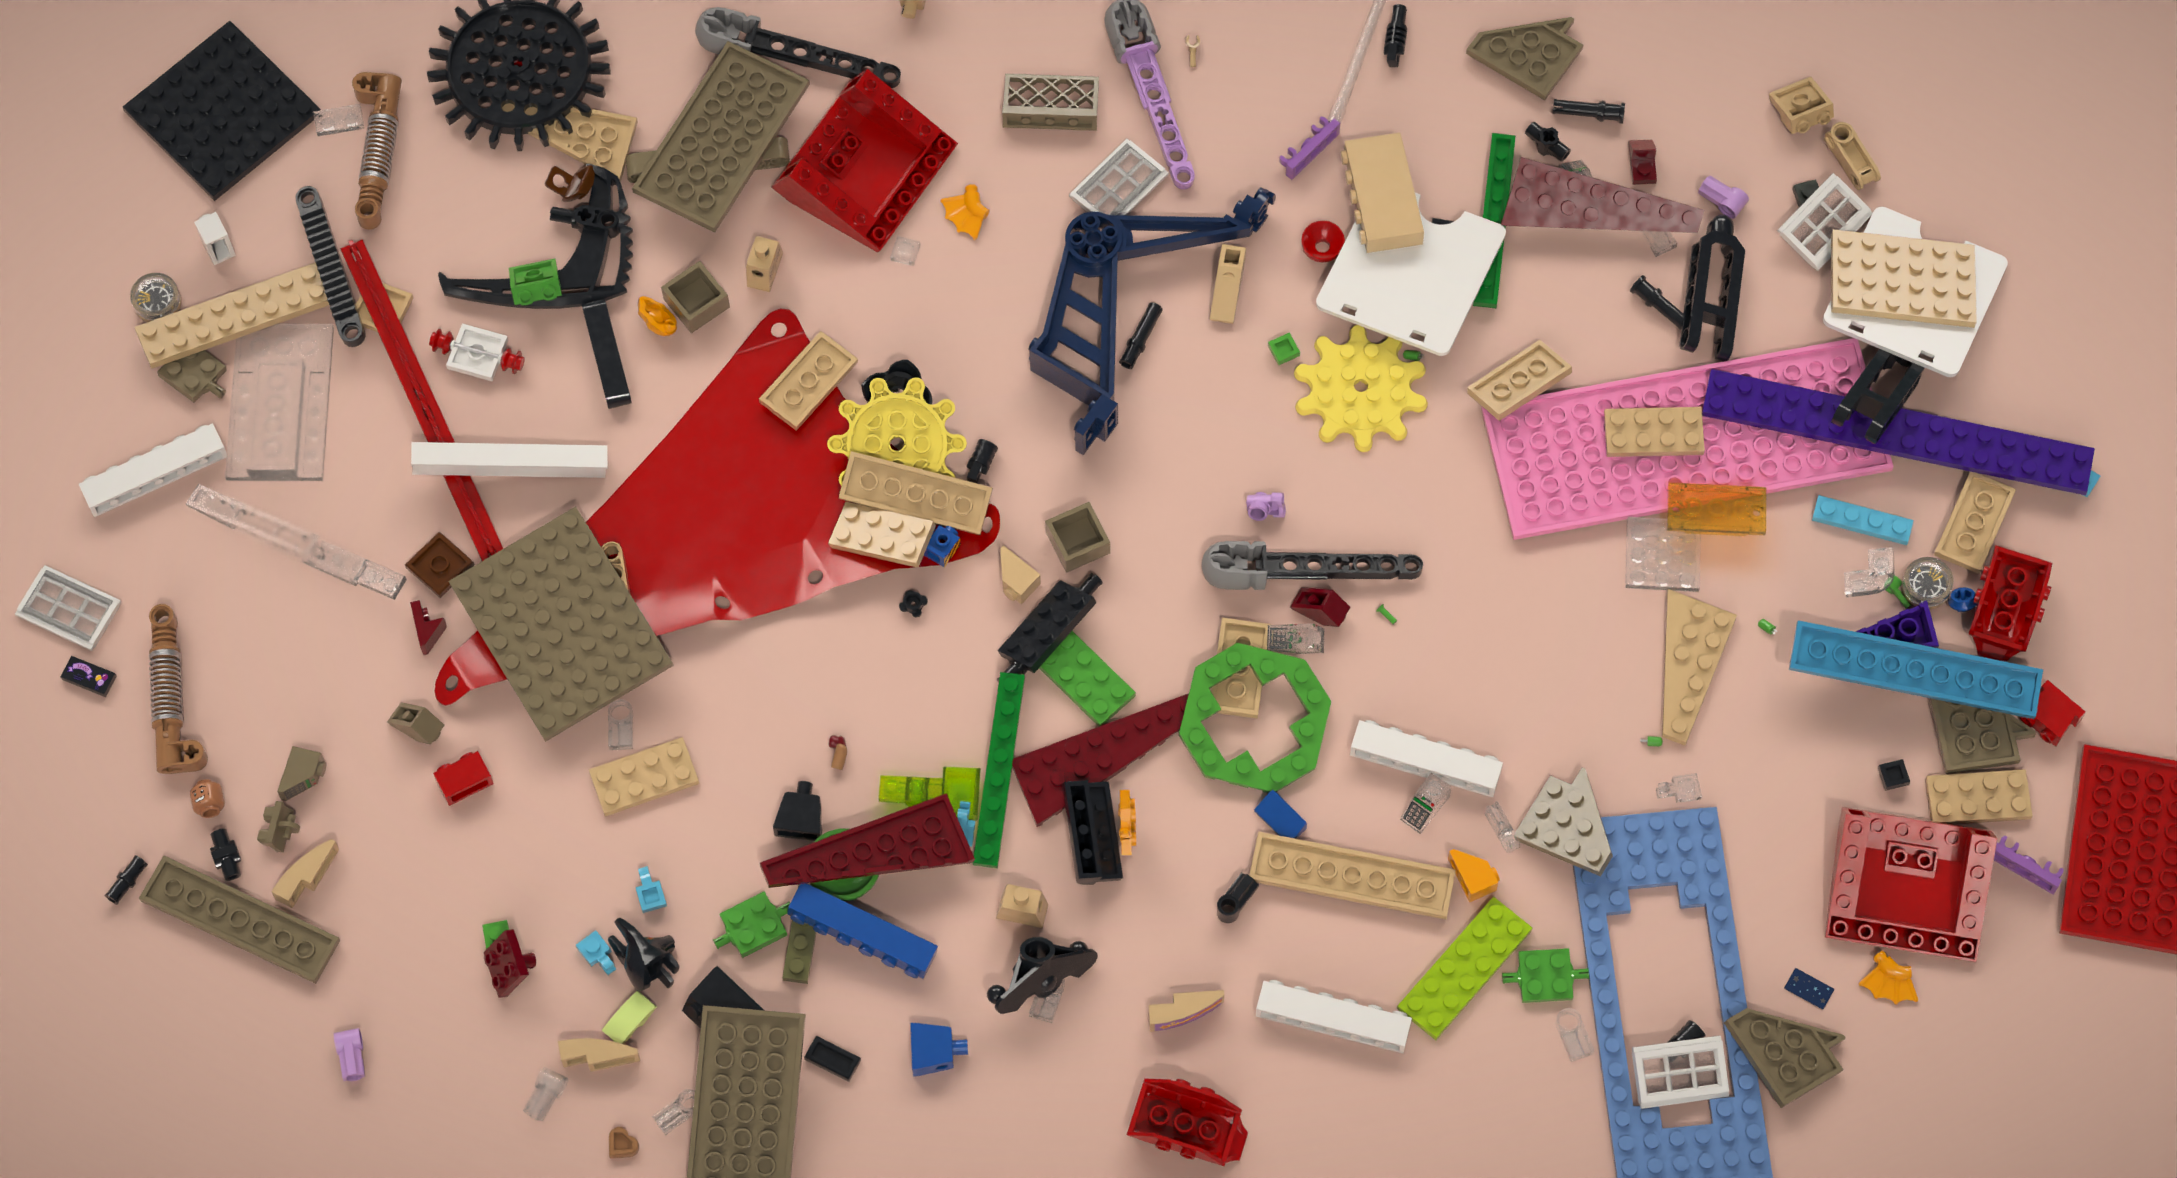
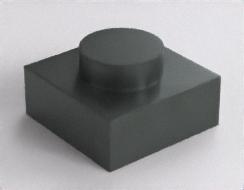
[1792,179,1819,207]

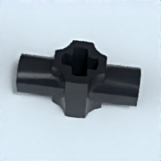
[1525,122,1571,162]
[210,829,241,881]

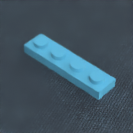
[1812,495,1914,545]

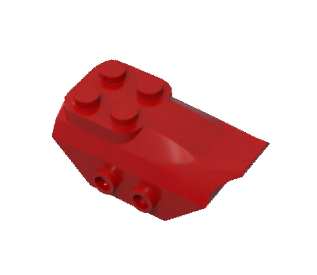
[1969,545,2053,662]
[1127,1078,1248,1167]

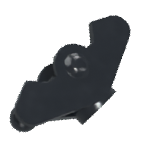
[987,937,1098,1014]

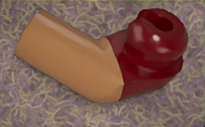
[828,735,847,770]

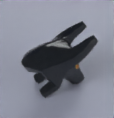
[608,918,680,991]

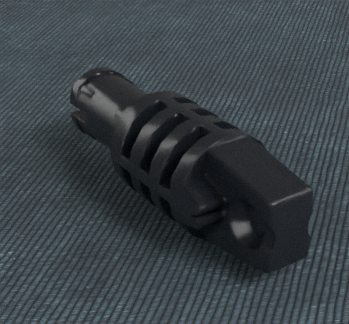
[1384,4,1408,67]

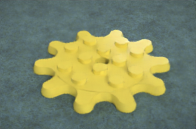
[1294,325,1428,452]
[827,377,967,486]

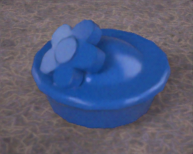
[1948,587,1978,612]

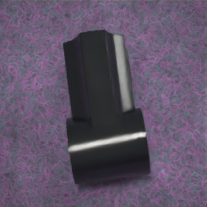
[1217,873,1259,923]

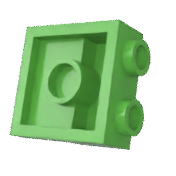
[509,258,562,305]

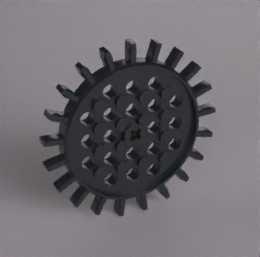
[427,0,611,151]

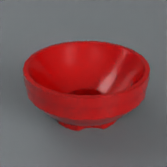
[1301,221,1345,263]

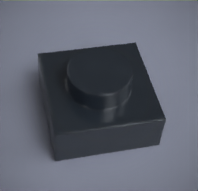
[1878,759,1910,791]

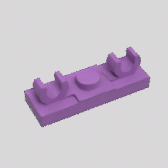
[1279,116,1340,180]
[1994,836,2064,895]

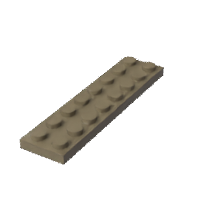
[139,856,340,984]

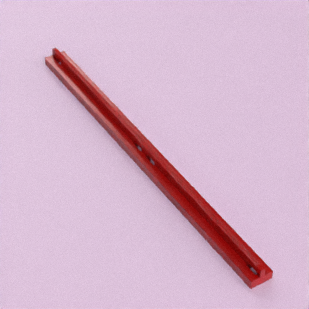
[340,240,503,561]

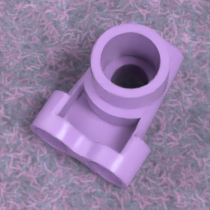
[1246,492,1286,521]

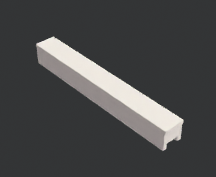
[411,442,608,478]

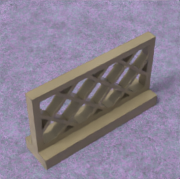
[1002,74,1099,131]

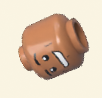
[190,779,225,818]

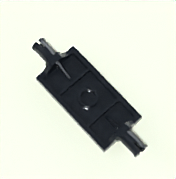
[997,573,1103,683]

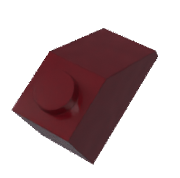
[1290,587,1351,627]

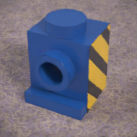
[924,525,960,567]

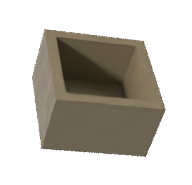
[661,261,730,334]
[1045,502,1110,573]

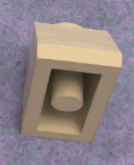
[1000,545,1041,605]

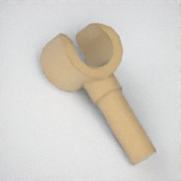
[1185,35,1200,67]

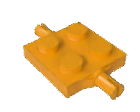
[1118,790,1136,855]

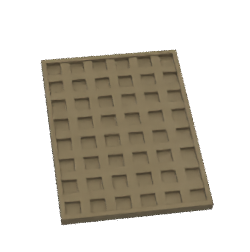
[448,506,674,742]

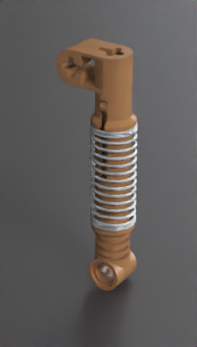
[352,72,402,230]
[149,604,208,774]

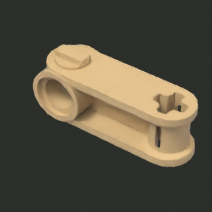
[1824,122,1881,190]

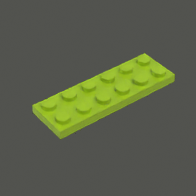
[1397,897,1533,1040]

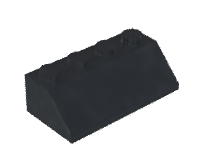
[682,966,764,1028]

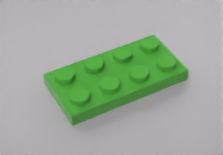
[1039,631,1136,726]

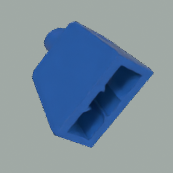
[910,1023,968,1077]

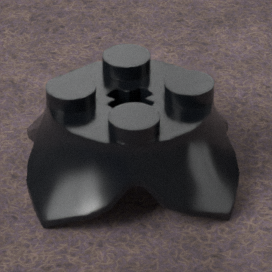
[861,360,933,405]

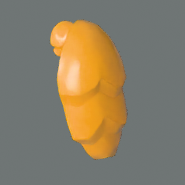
[638,296,677,336]

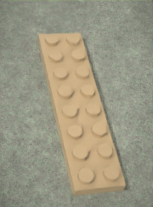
[135,263,329,369]
[1249,832,1456,920]

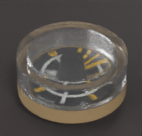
[130,273,181,322]
[1901,557,1954,609]

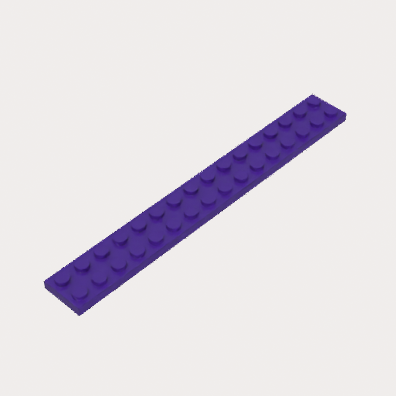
[1702,369,2095,496]

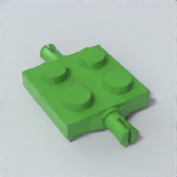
[713,892,790,958]
[1502,948,1589,1003]

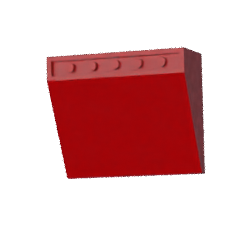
[771,69,958,253]
[1825,807,1997,962]

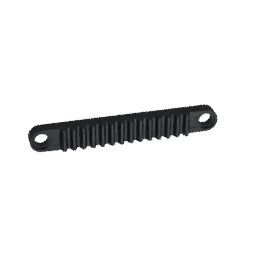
[295,186,366,347]

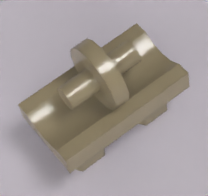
[257,801,300,852]

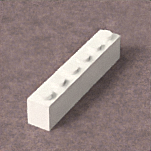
[79,423,228,517]
[1350,720,1503,797]
[1256,980,1412,1054]

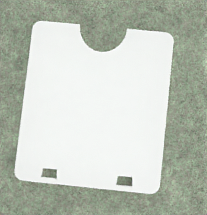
[1316,193,1506,356]
[1823,207,2008,377]

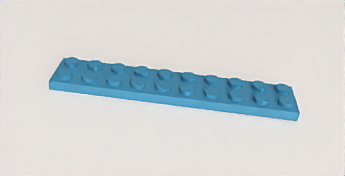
[1789,620,2043,719]

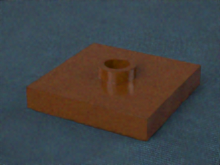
[405,532,475,598]

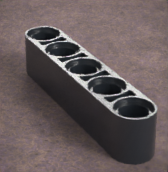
[581,299,632,409]

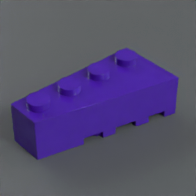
[1855,600,1939,648]

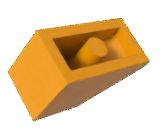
[1448,849,1500,903]

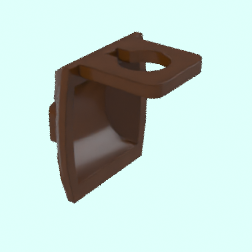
[545,165,595,202]

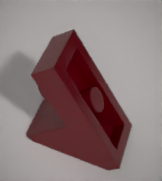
[1628,140,1657,185]
[410,600,447,655]

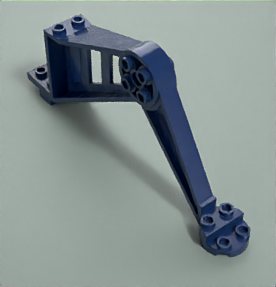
[1028,187,1276,456]

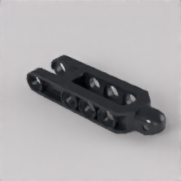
[1679,215,1745,362]
[1831,349,1925,444]

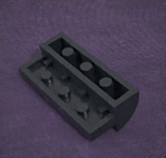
[1062,780,1123,885]

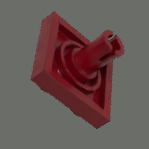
[483,929,536,998]

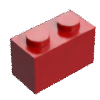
[433,751,494,806]

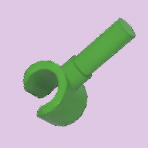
[1884,575,1911,609]

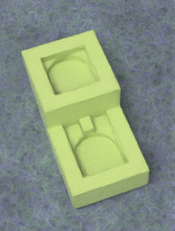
[602,991,657,1044]

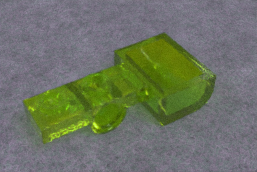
[879,767,981,821]

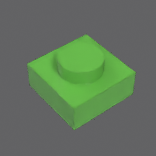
[1268,332,1300,365]
[482,920,509,949]

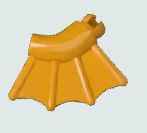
[940,184,990,240]
[1859,951,1918,1005]

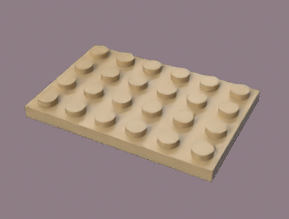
[1831,229,1977,328]

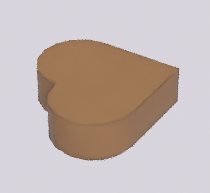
[609,1127,639,1159]

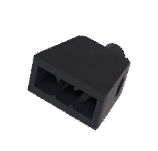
[773,781,822,841]

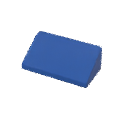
[1254,790,1307,839]

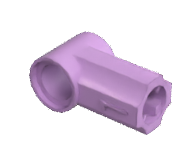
[1698,176,1749,219]
[334,1028,365,1081]

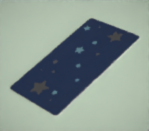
[1784,968,1834,1010]

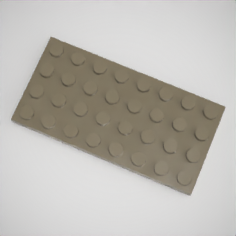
[632,41,810,232]
[687,1005,806,1178]

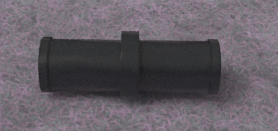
[105,855,148,905]

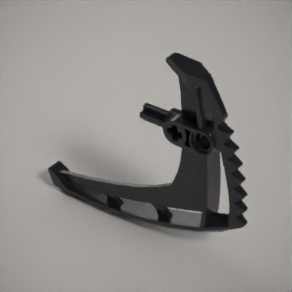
[438,164,633,309]

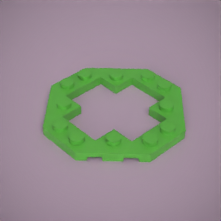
[1179,643,1331,793]

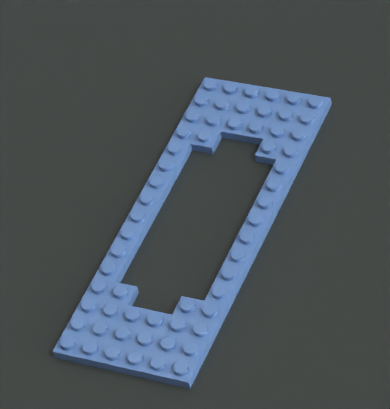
[1573,807,1773,1178]

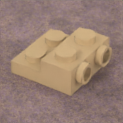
[1769,77,1834,134]

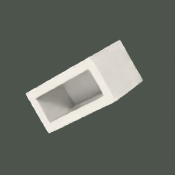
[194,212,236,265]

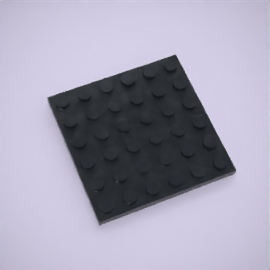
[123,21,322,201]

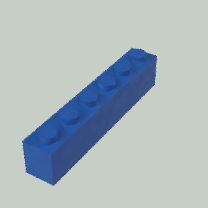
[787,884,938,979]

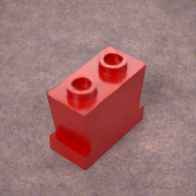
[2020,680,2086,747]

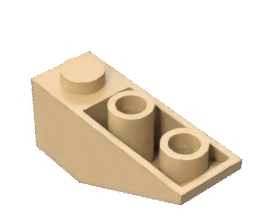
[1210,244,1246,324]

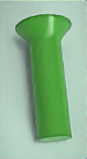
[1376,604,1397,624]

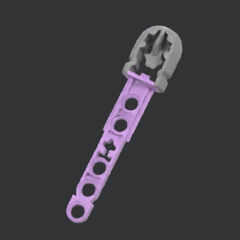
[1104,0,1195,189]

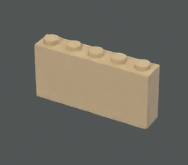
[1341,132,1424,253]

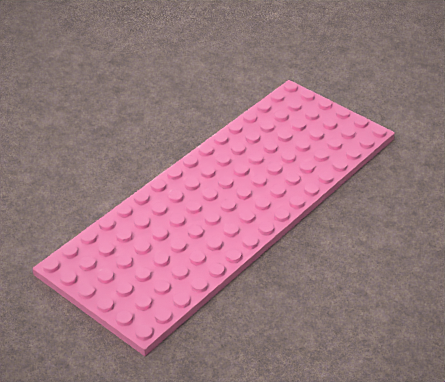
[1481,338,1894,540]

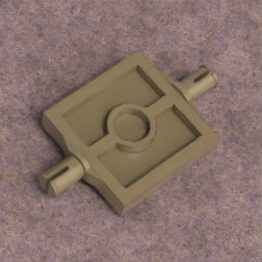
[157,350,227,403]

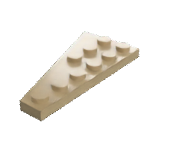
[502,103,638,183]
[1662,589,1737,746]

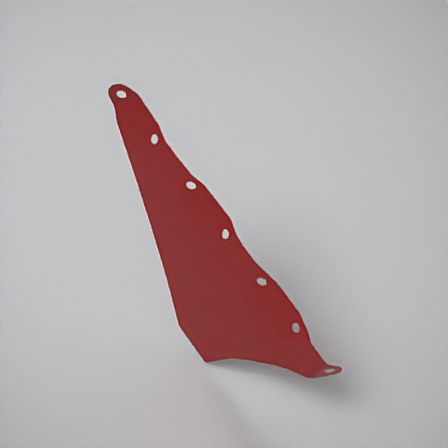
[434,308,1000,706]

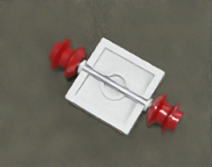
[429,323,525,381]

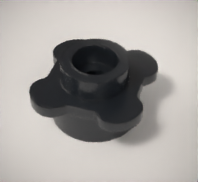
[899,590,928,617]

